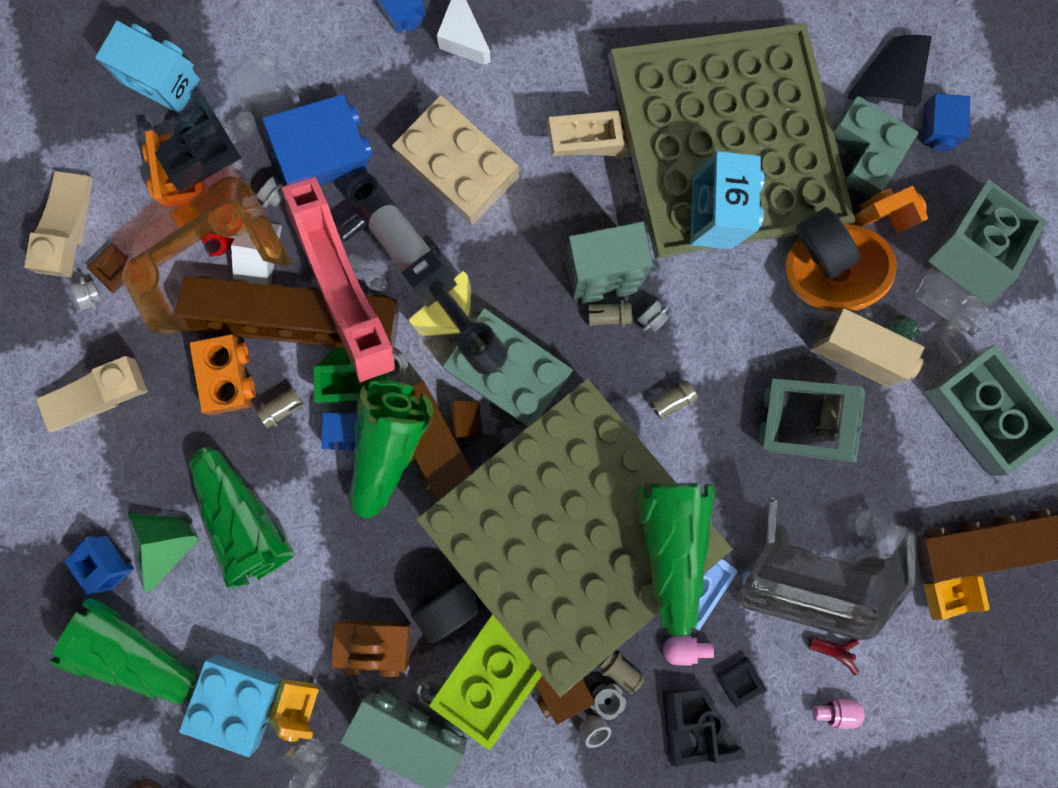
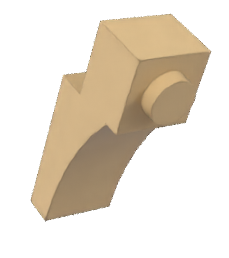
[546,111,631,159]
[24,171,93,278]
[36,356,148,432]

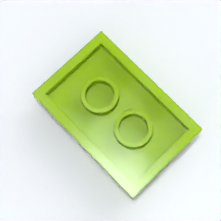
[429,614,542,751]

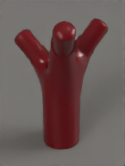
[808,635,859,675]

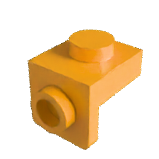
[923,575,990,620]
[268,679,319,742]

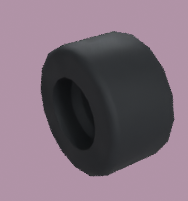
[796,207,860,279]
[411,577,482,643]

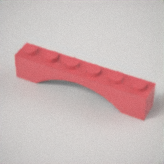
[281,177,395,382]

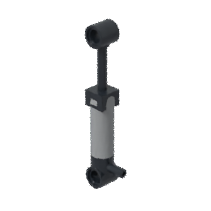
[337,174,507,375]

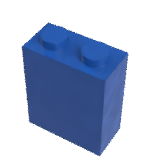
[262,94,372,186]

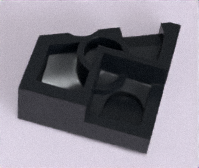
[848,35,932,107]
[155,95,242,193]
[662,688,745,767]

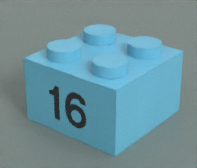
[95,21,200,114]
[690,151,764,249]
[179,655,283,757]

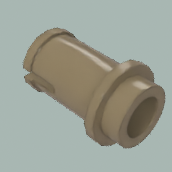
[589,300,632,328]
[650,380,698,420]
[256,387,304,428]
[815,395,844,441]
[598,651,645,695]

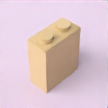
[811,308,925,387]

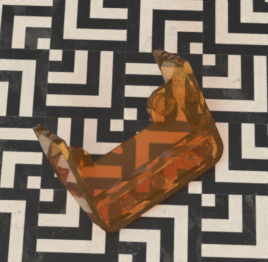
[122,176,292,334]

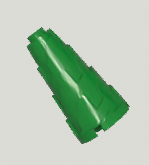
[348,380,433,518]
[188,447,295,589]
[636,483,715,636]
[49,597,199,706]

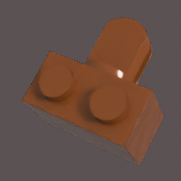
[332,619,412,677]

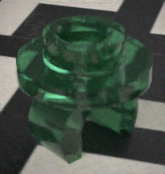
[885,315,922,341]

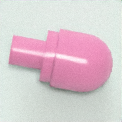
[663,636,714,666]
[812,698,865,729]

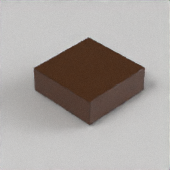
[86,243,139,293]

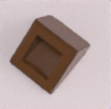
[451,401,482,439]

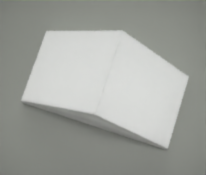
[437,0,491,65]
[231,219,282,285]

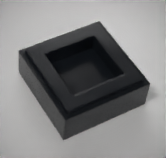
[717,657,767,708]

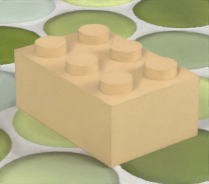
[392,95,519,226]

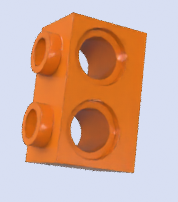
[189,334,256,415]

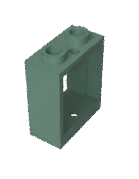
[759,378,865,463]

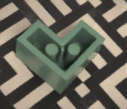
[833,96,919,200]

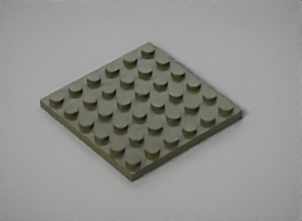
[608,23,855,260]
[416,379,733,698]

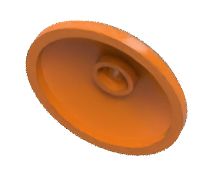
[786,224,896,312]

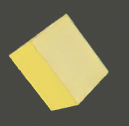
[408,271,471,337]

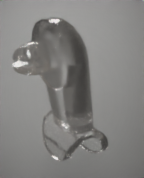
[846,507,917,559]

